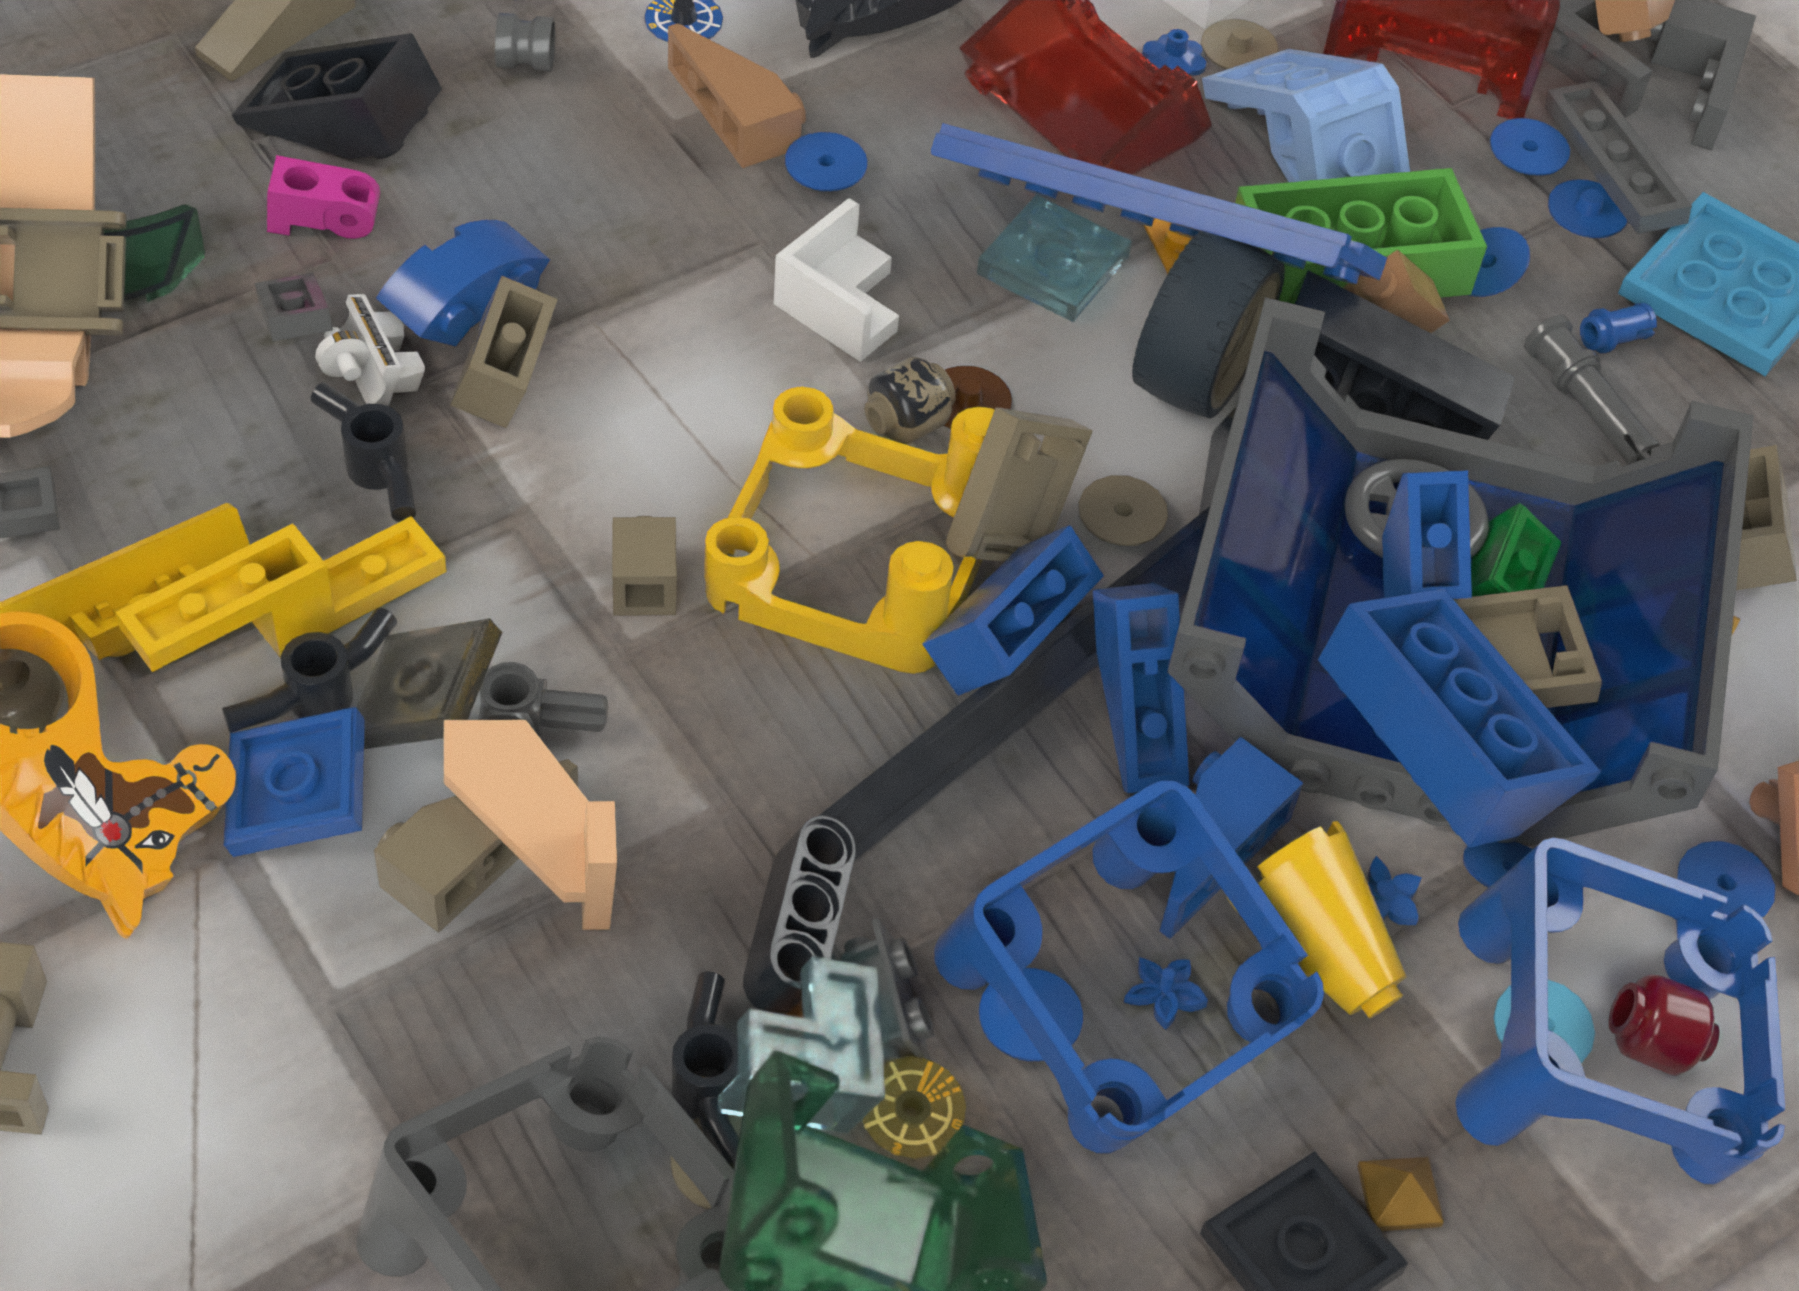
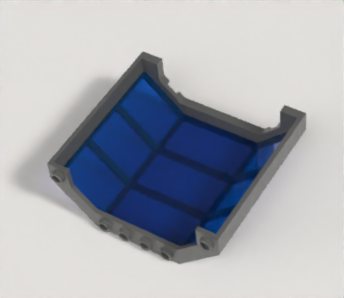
[1168,297,1754,847]

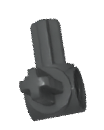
[478,662,608,737]

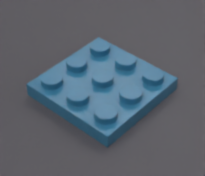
[1618,192,1799,377]

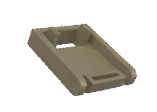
[0,208,127,336]
[946,407,1093,562]
[1453,585,1602,708]

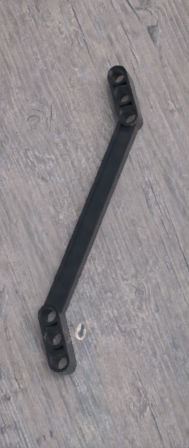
[743,392,1289,1016]

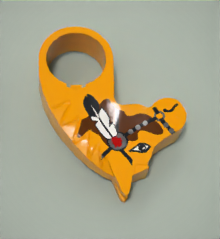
[0,611,236,939]

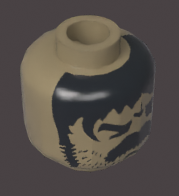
[864,357,956,444]

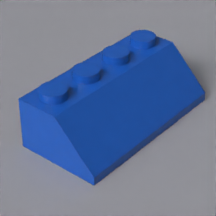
[1318,589,1601,848]

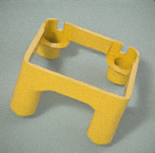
[704,386,995,674]

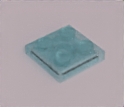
[977,194,1132,322]

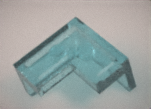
[718,956,885,1133]

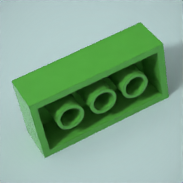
[1235,168,1487,302]

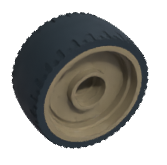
[1132,231,1285,419]

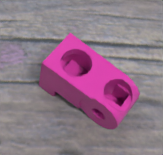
[267,155,381,239]

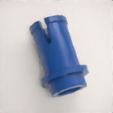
[1580,303,1657,353]

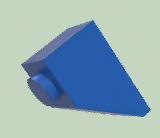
[1382,470,1472,599]

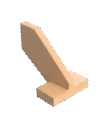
[444,720,617,930]

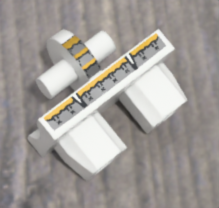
[315,294,425,407]

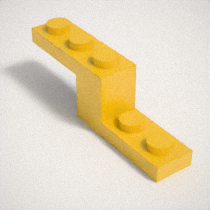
[115,516,447,672]

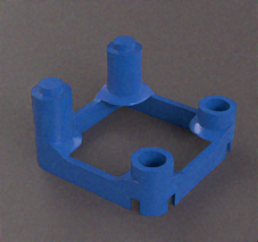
[934,780,1324,1154]
[1455,837,1786,1185]

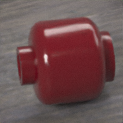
[1608,974,1720,1076]

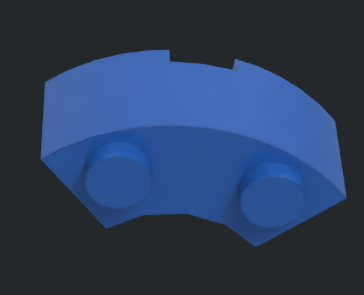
[376,220,550,346]

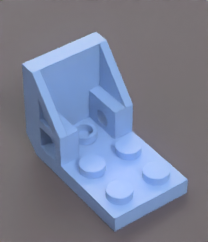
[1202,49,1410,182]

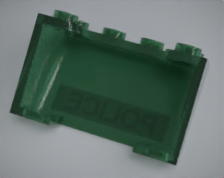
[720,1049,1048,1291]

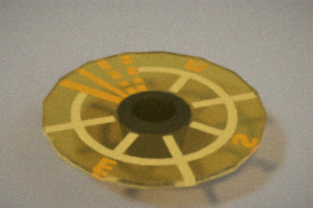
[859,1056,966,1159]

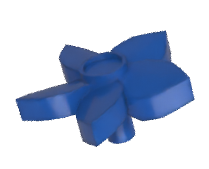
[1367,856,1422,925]
[1124,957,1208,1030]

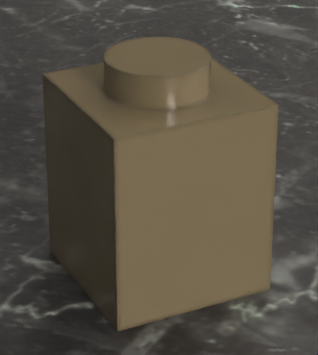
[612,516,677,616]

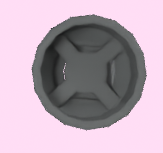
[495,13,556,72]

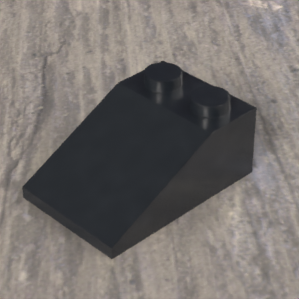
[231,33,442,159]

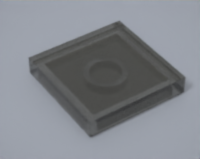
[357,618,503,749]

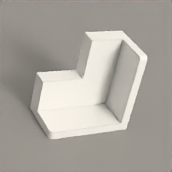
[773,198,899,362]

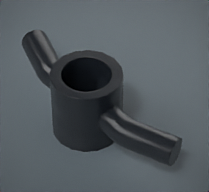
[311,382,416,522]
[222,608,397,733]
[672,971,753,1175]

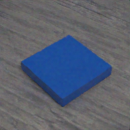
[223,707,365,857]

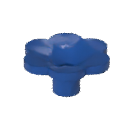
[1142,29,1206,83]

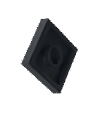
[1200,1151,1408,1291]

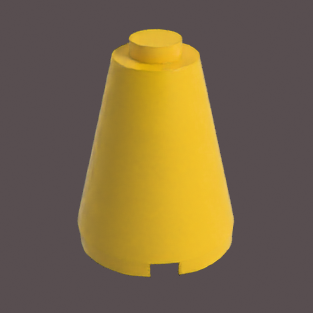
[1227,821,1406,1019]

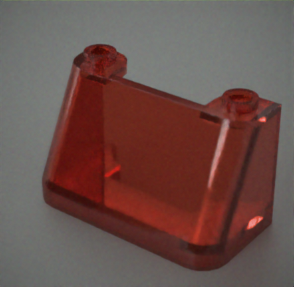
[959,0,1212,175]
[1323,0,1560,120]

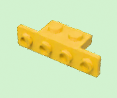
[0,503,250,660]

